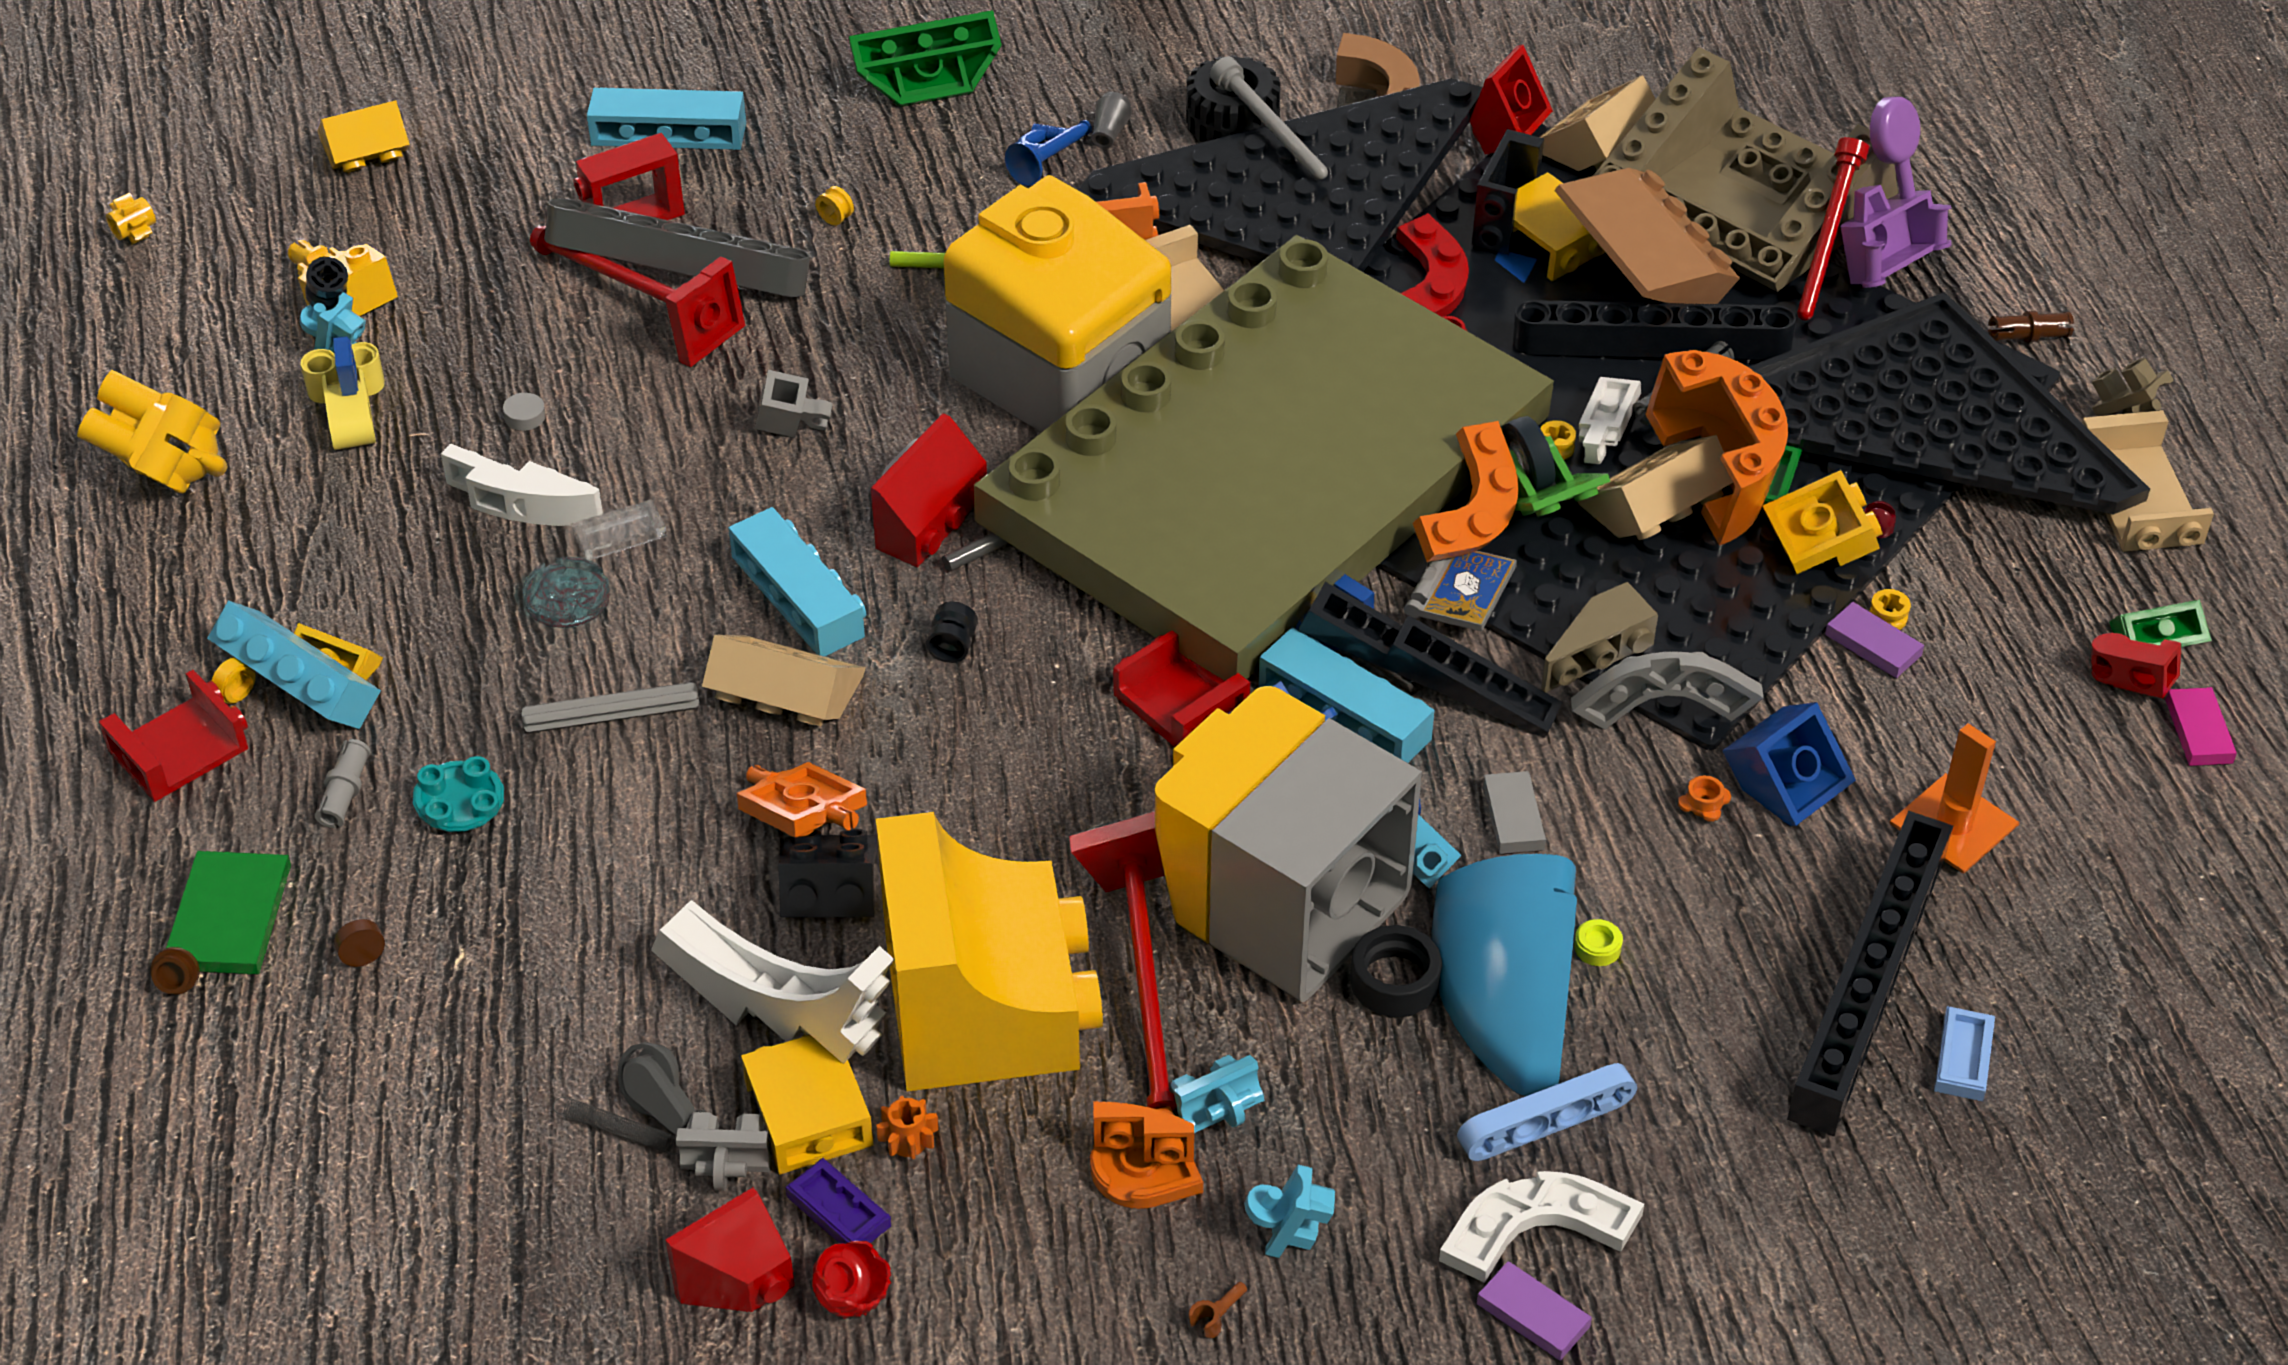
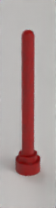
[1797,137,1870,321]

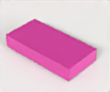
[2165,687,2237,766]

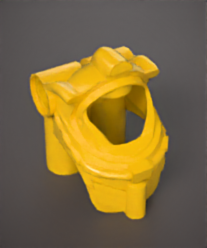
[77,370,227,494]

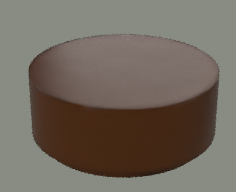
[334,919,385,967]

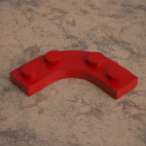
[1396,213,1469,317]

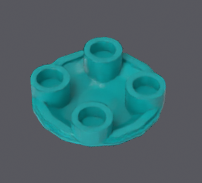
[413,756,504,832]

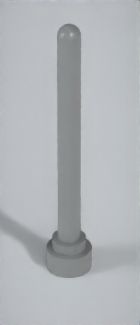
[1210,56,1328,180]

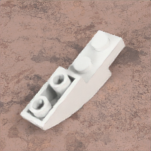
[441,444,604,526]

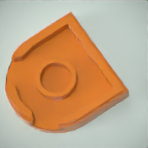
[1090,1106,1204,1209]

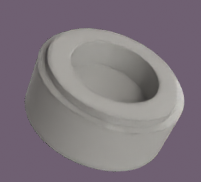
[503,393,545,431]

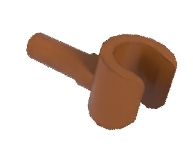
[1189,1281,1247,1338]

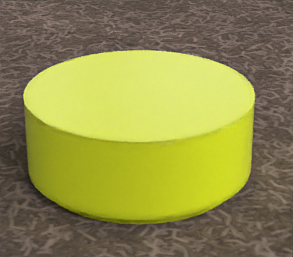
[1574,919,1623,966]

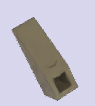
[1541,582,1658,693]

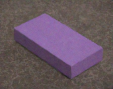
[1825,602,1924,678]
[1477,1261,1592,1361]

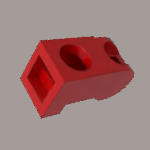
[2091,633,2181,699]

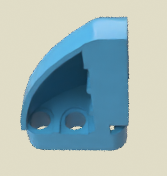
[1431,854,1577,1096]

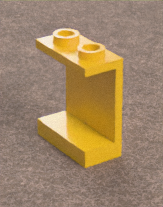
[1513,172,1605,281]
[741,1034,874,1175]

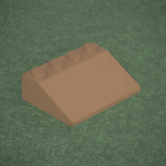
[1554,168,1740,304]

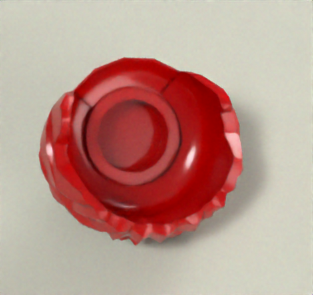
[812,1241,891,1319]

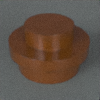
[150,947,200,994]

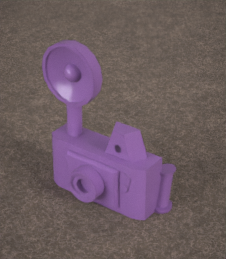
[1841,96,1952,288]

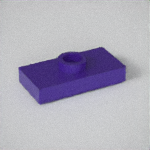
[785,1158,891,1244]

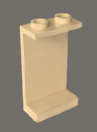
[1145,225,1225,332]
[2082,410,2214,552]

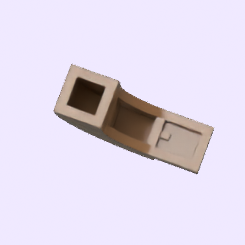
[1336,33,1420,96]

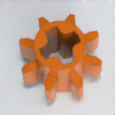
[876,1096,939,1159]

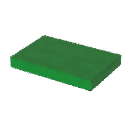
[166,851,291,974]

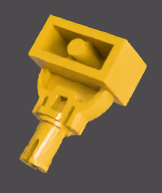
[288,240,398,316]

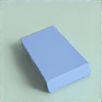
[1934,1006,1995,1102]

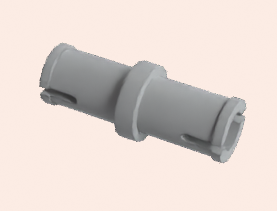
[315,739,371,828]

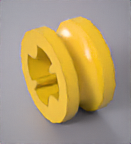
[815,186,854,226]
[1540,420,1576,460]
[1869,589,1911,630]

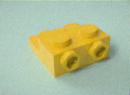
[1763,470,1883,574]

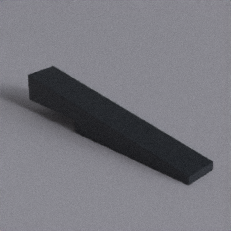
[1298,582,1563,738]

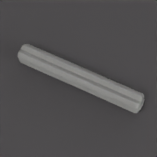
[522,682,699,733]

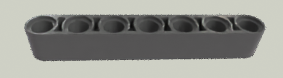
[544,198,810,297]

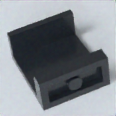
[1471,129,1544,255]

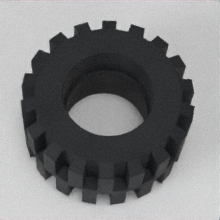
[1186,56,1281,141]

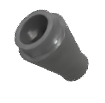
[1091,92,1132,148]

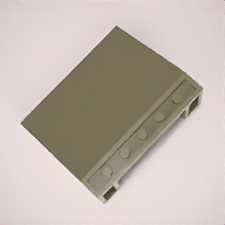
[1593,47,1898,292]

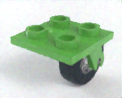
[1502,416,1611,516]

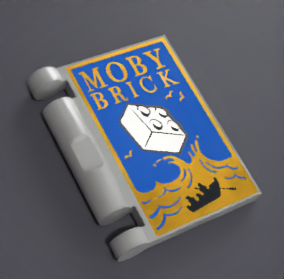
[1404,551,1516,632]

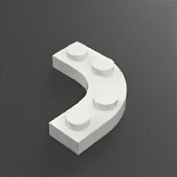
[1439,1171,1644,1283]

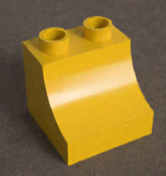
[875,812,1103,1092]

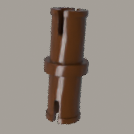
[1988,310,2074,343]

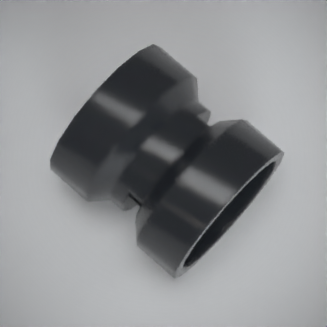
[305,257,348,311]
[926,601,978,663]

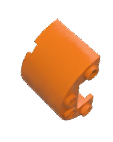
[1645,350,1788,546]

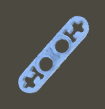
[1457,1063,1637,1161]

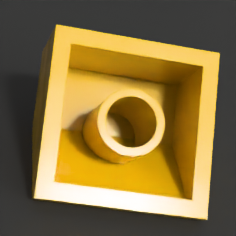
[317,100,410,172]

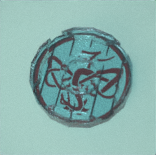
[522,557,611,628]

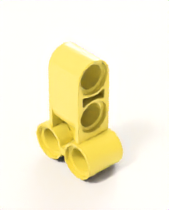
[300,342,385,450]

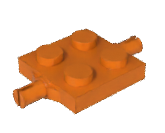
[737,762,867,838]

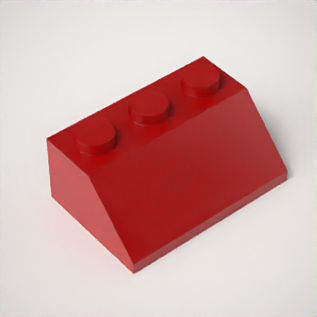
[871,413,987,568]

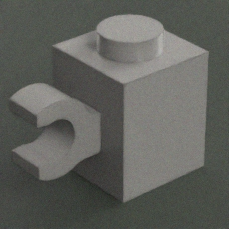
[754,369,833,438]

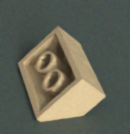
[1539,75,1656,171]
[1578,435,1733,540]
[702,635,866,726]

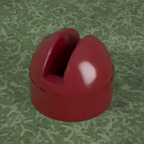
[1864,501,1896,538]

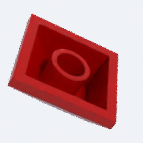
[665,1187,795,1312]

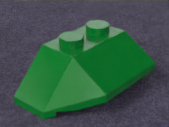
[848,10,1002,107]

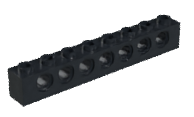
[1787,811,1954,1136]

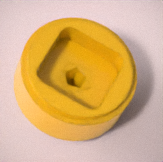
[211,657,255,704]

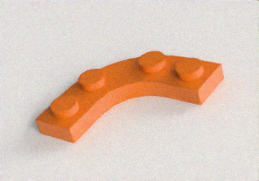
[1412,421,1518,562]

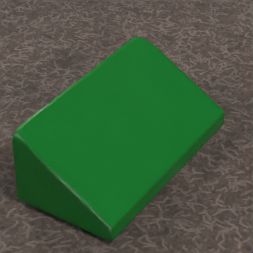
[2109,599,2212,648]

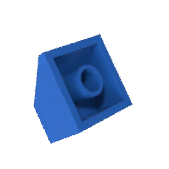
[1722,702,1856,826]

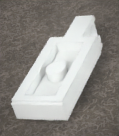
[1579,377,1641,464]

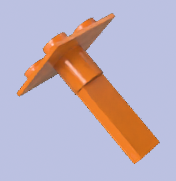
[1889,723,2020,874]

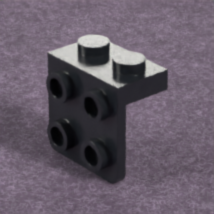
[778,829,878,917]

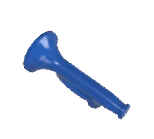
[1005,120,1092,186]

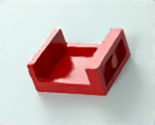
[1113,630,1250,747]

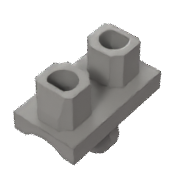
[676,1112,771,1191]

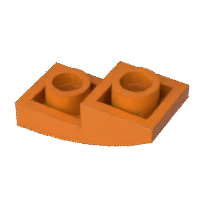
[1093,1101,1194,1165]

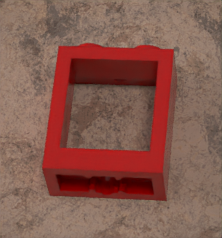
[573,132,685,220]

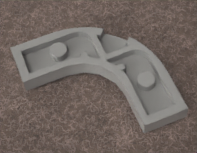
[1571,652,1764,730]

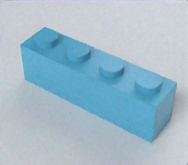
[587,88,746,150]
[728,507,867,656]
[207,600,381,729]
[1259,627,1435,763]

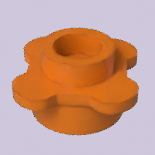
[1678,775,1731,821]

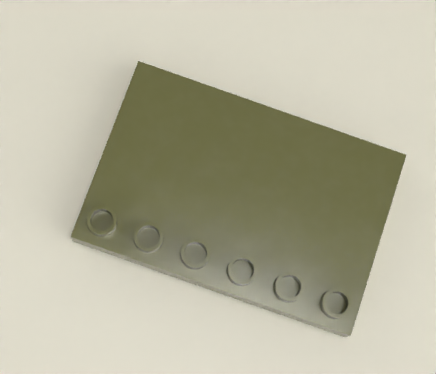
[974,235,1554,681]

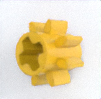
[106,193,156,244]

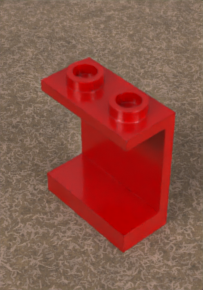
[99,670,249,802]

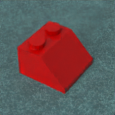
[1470,44,1553,155]

